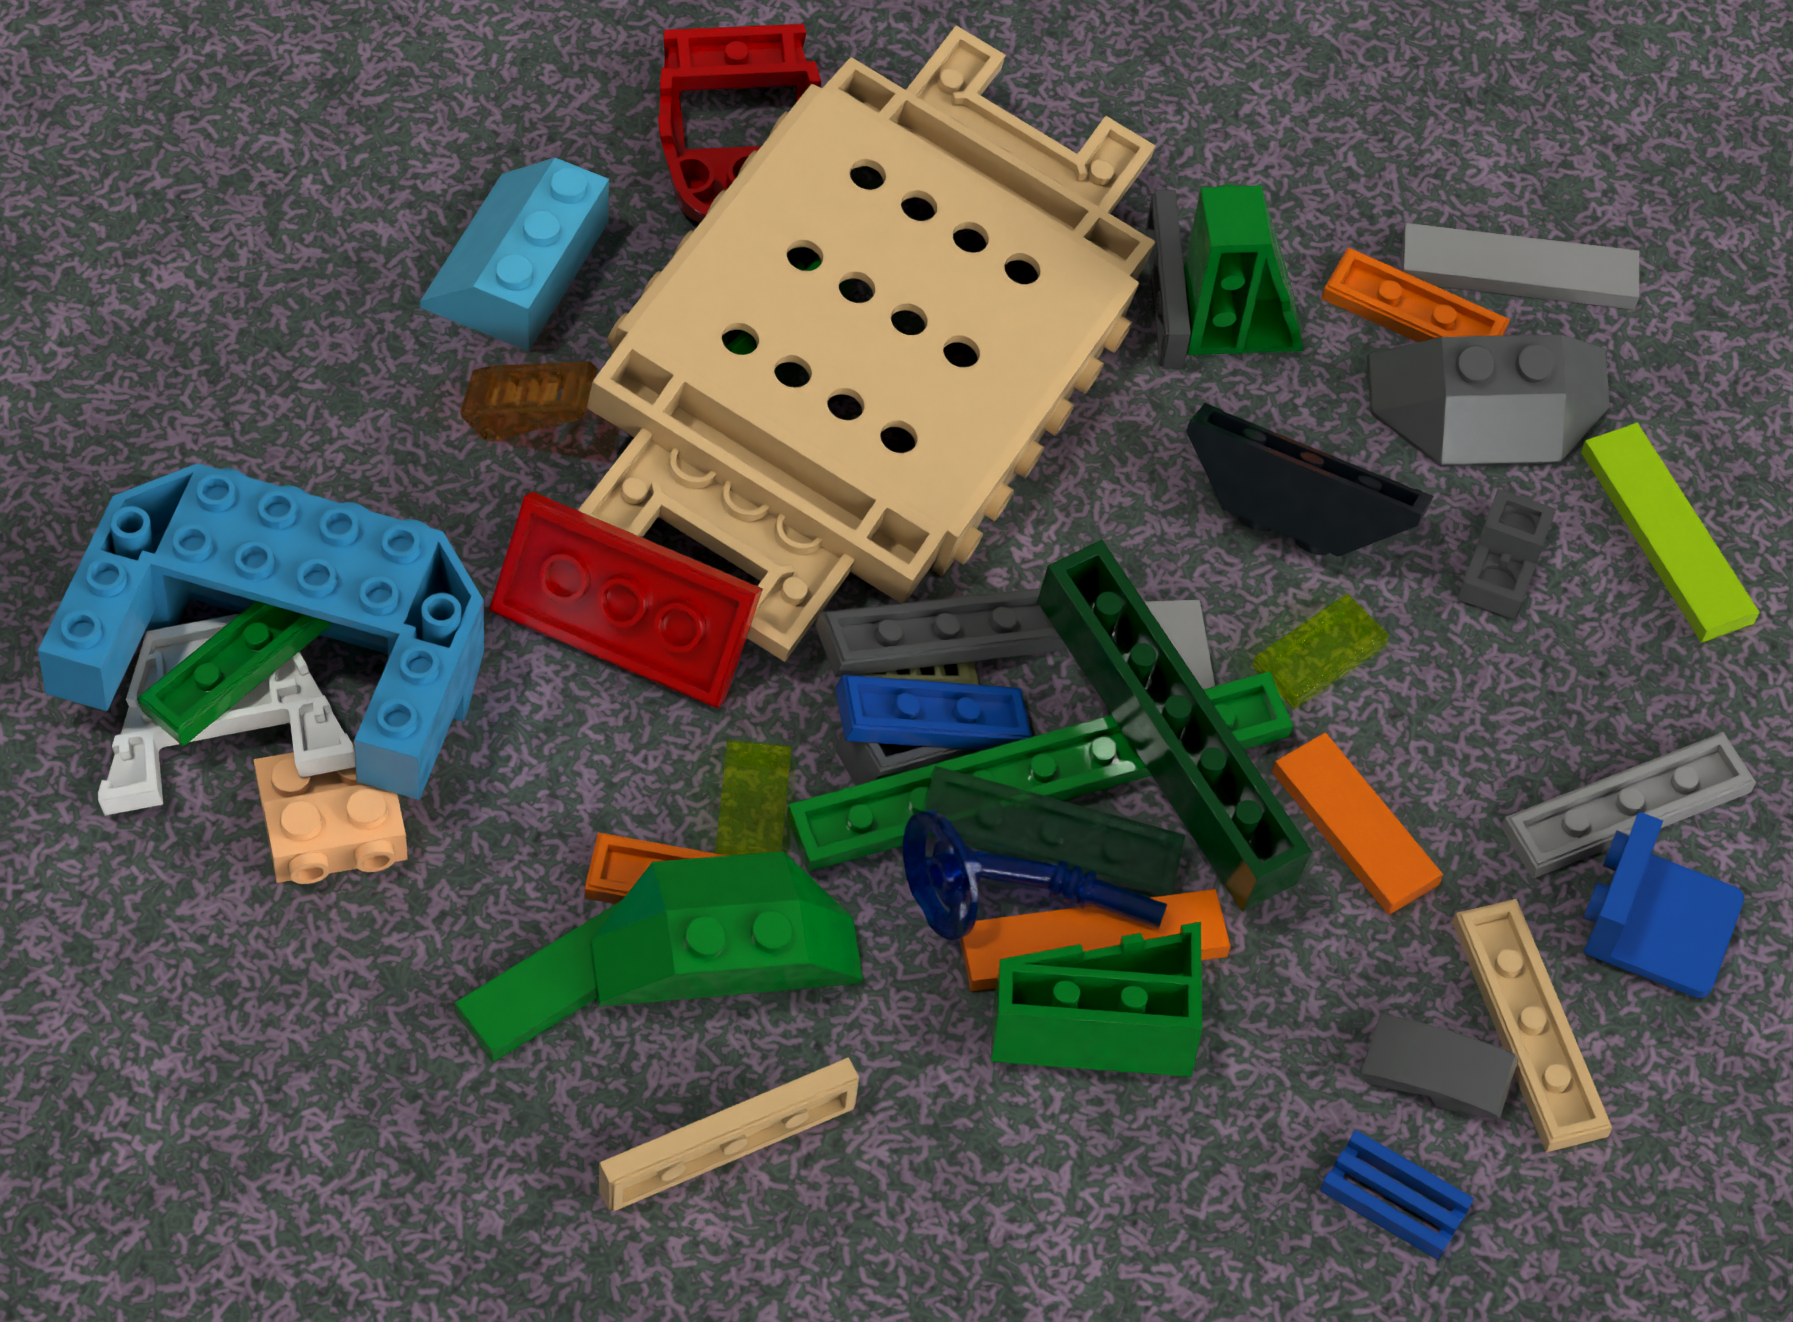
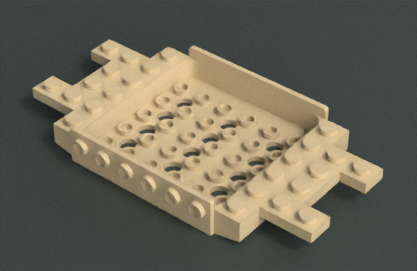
[578,25,1156,662]

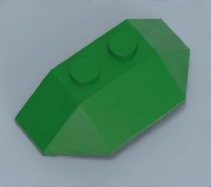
[590,851,863,1007]

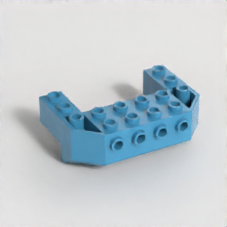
[38,463,484,800]

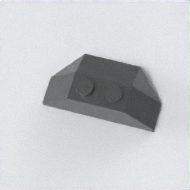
[1367,334,1610,467]

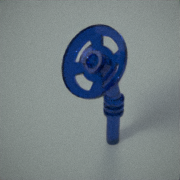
[903,810,1167,940]

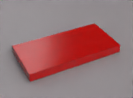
[489,491,763,709]

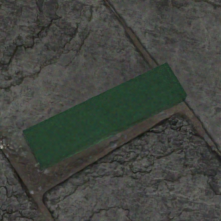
[917,766,1186,897]

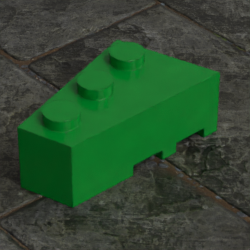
[1184,184,1304,355]
[991,922,1202,1077]

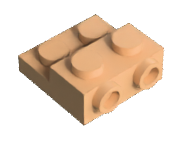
[253,742,408,884]

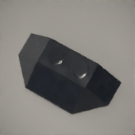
[1186,403,1434,557]

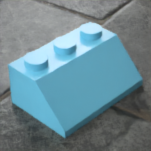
[420,158,609,351]

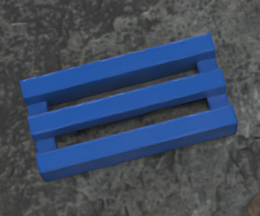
[1320,1130,1474,1260]

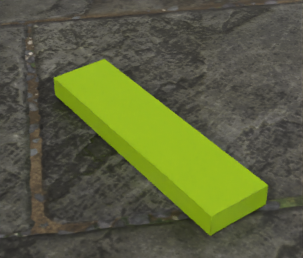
[1581,422,1759,643]

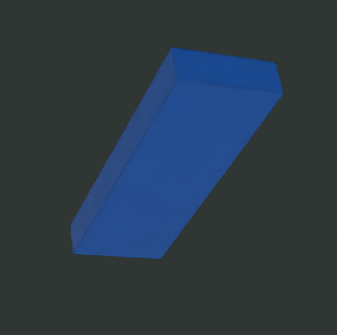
[835,675,1031,750]

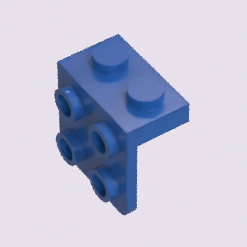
[1583,811,1744,998]

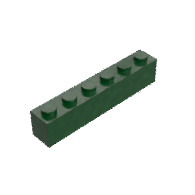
[1037,540,1312,912]

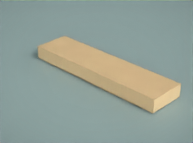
[1452,899,1612,1152]
[599,1057,859,1212]

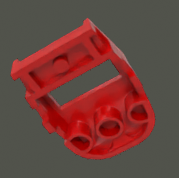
[658,24,821,223]

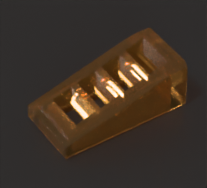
[460,361,598,442]

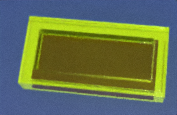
[1252,593,1390,709]
[715,740,791,856]

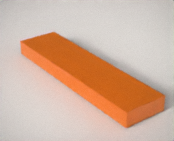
[958,889,1231,992]

